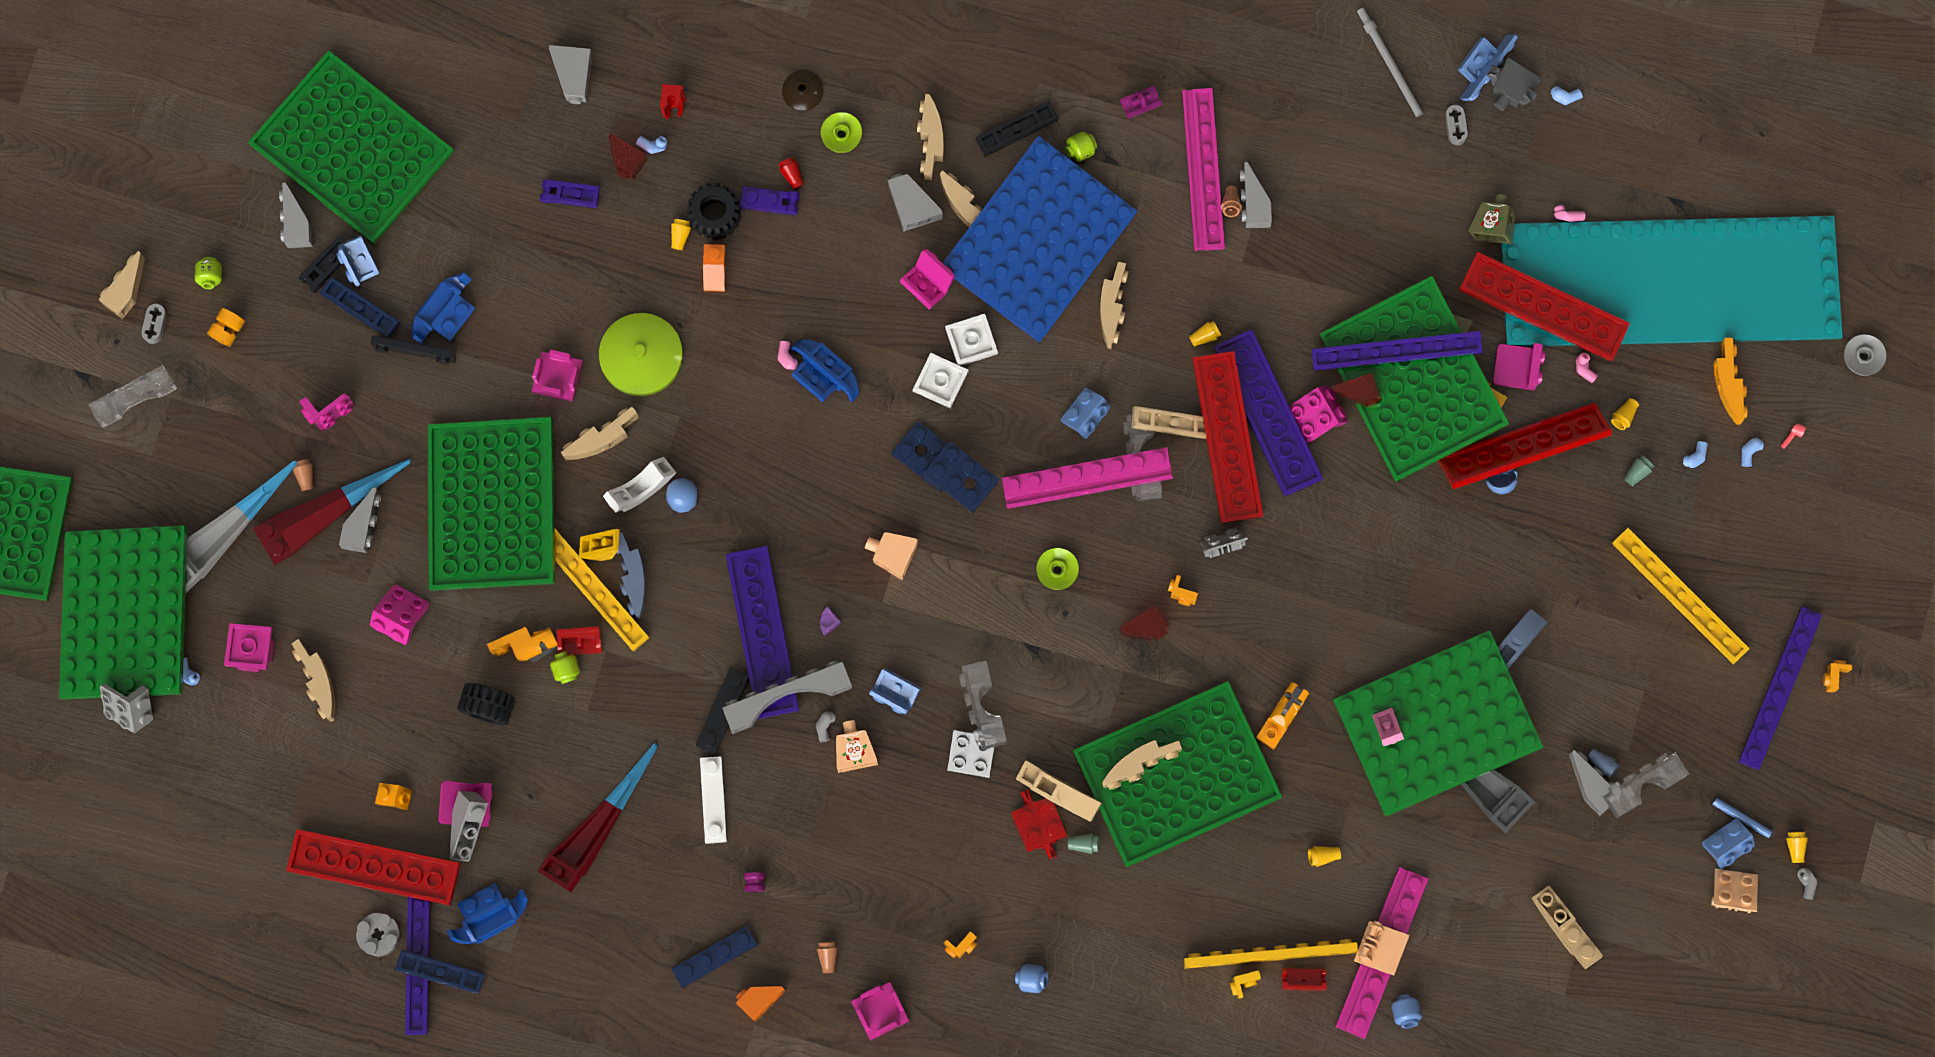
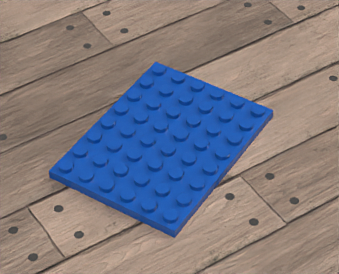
[943,136,1137,343]

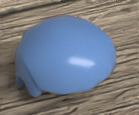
[1486,469,1518,495]
[666,478,698,513]

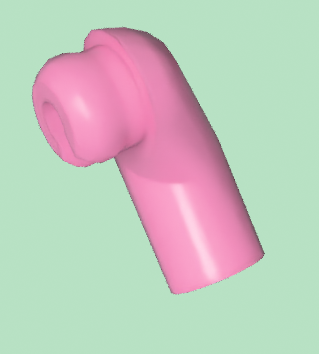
[1554,205,1585,222]
[778,341,798,370]
[1576,352,1598,383]

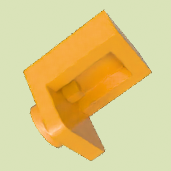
[1168,574,1198,606]
[1823,660,1852,692]
[375,783,412,810]
[944,932,977,958]

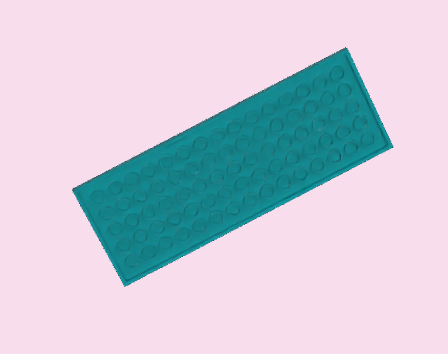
[1501,216,1843,347]

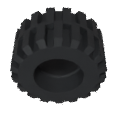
[687,183,741,240]
[457,683,516,725]

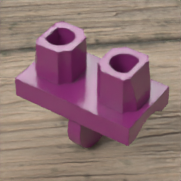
[1120,86,1162,119]

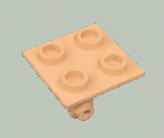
[1711,868,1758,913]
[1354,921,1410,976]

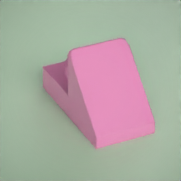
[1372,708,1404,746]

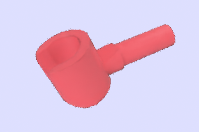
[1780,424,1806,449]

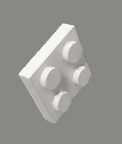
[945,314,998,366]
[913,353,969,409]

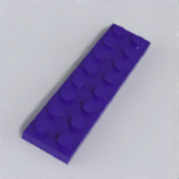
[1214,329,1323,497]
[726,546,799,720]

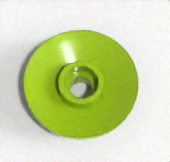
[821,112,862,153]
[1036,548,1079,590]

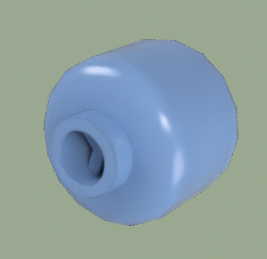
[1015,964,1048,993]
[1391,994,1422,1028]

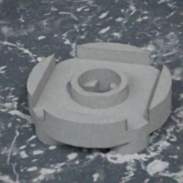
[356,913,400,957]

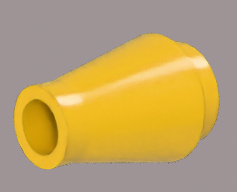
[671,219,692,250]
[1189,321,1221,347]
[1611,398,1639,430]
[1786,832,1808,863]
[1308,846,1341,867]

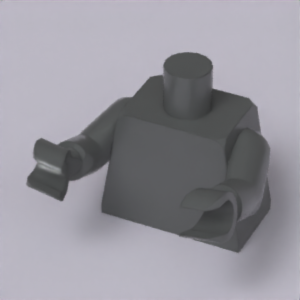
[1487,58,1541,111]

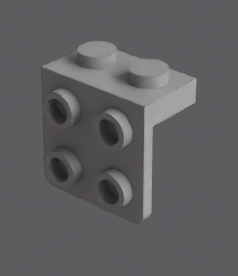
[100,684,153,734]

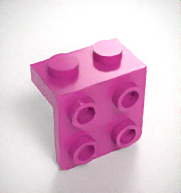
[900,249,955,310]
[1493,343,1545,391]
[1289,386,1349,443]
[299,393,354,431]
[370,585,430,645]
[438,781,492,827]

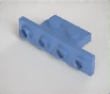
[1457,34,1518,101]

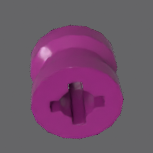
[744,872,765,892]

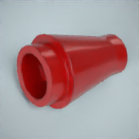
[778,157,804,189]

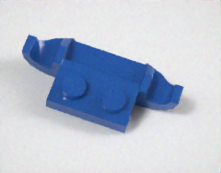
[412,272,475,344]
[790,340,859,403]
[447,883,527,944]

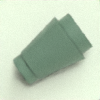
[1623,455,1655,487]
[1068,833,1100,854]

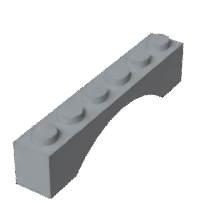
[723,661,852,734]

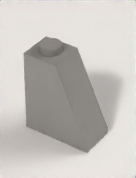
[549,45,593,104]
[888,174,943,232]

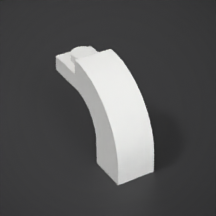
[603,457,676,513]

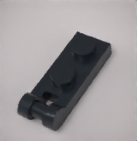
[299,236,345,293]

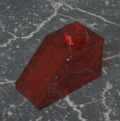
[609,133,647,180]
[1332,373,1381,408]
[1119,605,1169,641]

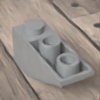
[1240,162,1272,228]
[279,183,313,248]
[339,487,382,553]
[1569,750,1621,816]
[449,791,488,862]

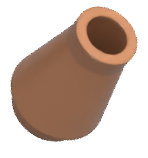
[1221,186,1242,217]
[293,459,314,491]
[816,941,838,973]

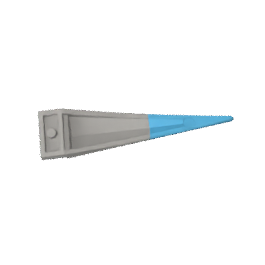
[186,461,298,593]

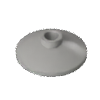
[1844,334,1886,376]

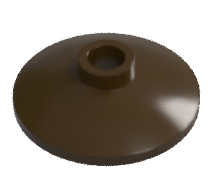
[782,71,823,111]

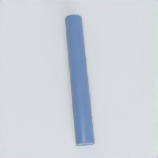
[1712,797,1773,838]

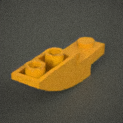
[1713,338,1747,424]

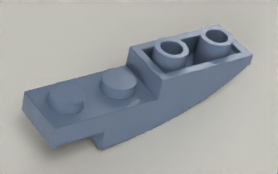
[617,533,646,619]
[1498,609,1548,670]

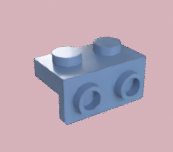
[336,235,380,287]
[1060,387,1110,439]
[869,667,921,714]
[1702,818,1755,869]

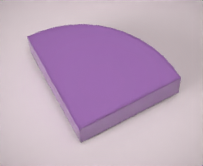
[820,606,841,636]

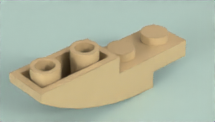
[917,94,944,181]
[940,170,983,228]
[1100,262,1129,349]
[561,407,639,460]
[291,639,335,722]
[1102,740,1182,790]
[1016,761,1102,822]
[1532,886,1603,969]

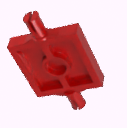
[1011,790,1067,860]

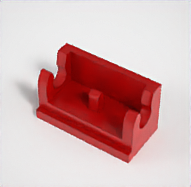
[660,84,686,119]
[556,626,602,655]
[1282,968,1327,991]

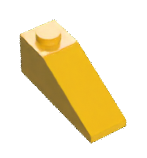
[579,529,620,561]

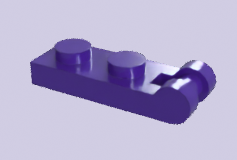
[540,180,600,208]
[740,186,800,215]

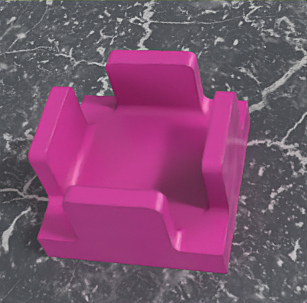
[532,350,583,402]
[224,623,275,672]
[851,982,909,1041]

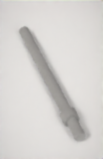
[1357,7,1423,117]

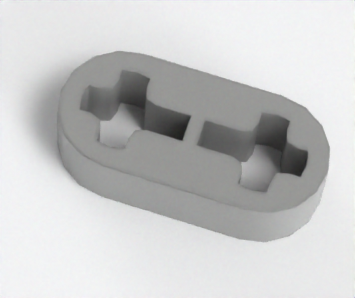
[1445,105,1468,145]
[141,304,167,344]

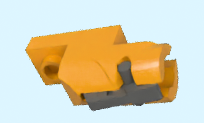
[487,627,558,663]
[1256,682,1309,750]

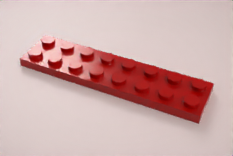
[1459,252,1630,362]
[1192,351,1263,524]
[1438,403,1612,489]
[286,829,461,906]

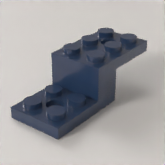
[891,421,1000,513]

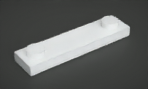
[700,756,727,844]

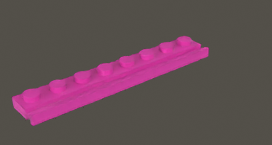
[1182,88,1225,251]
[1002,447,1173,509]
[1335,867,1428,1039]

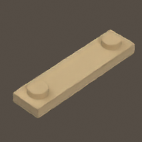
[1131,406,1206,439]

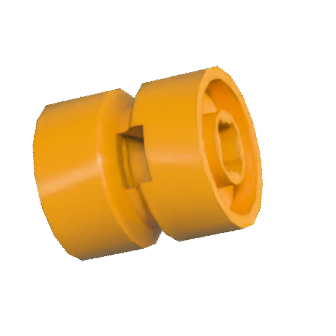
[207,308,245,347]

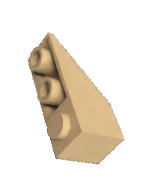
[99,251,145,319]

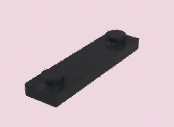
[975,101,1058,157]
[370,335,456,365]
[696,668,749,755]

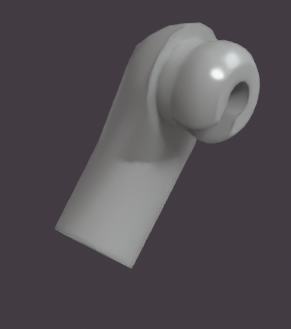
[816,711,836,743]
[1797,868,1817,900]

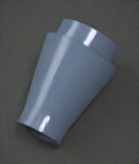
[1587,748,1620,778]

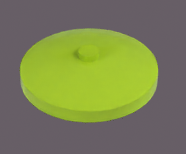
[599,313,683,396]

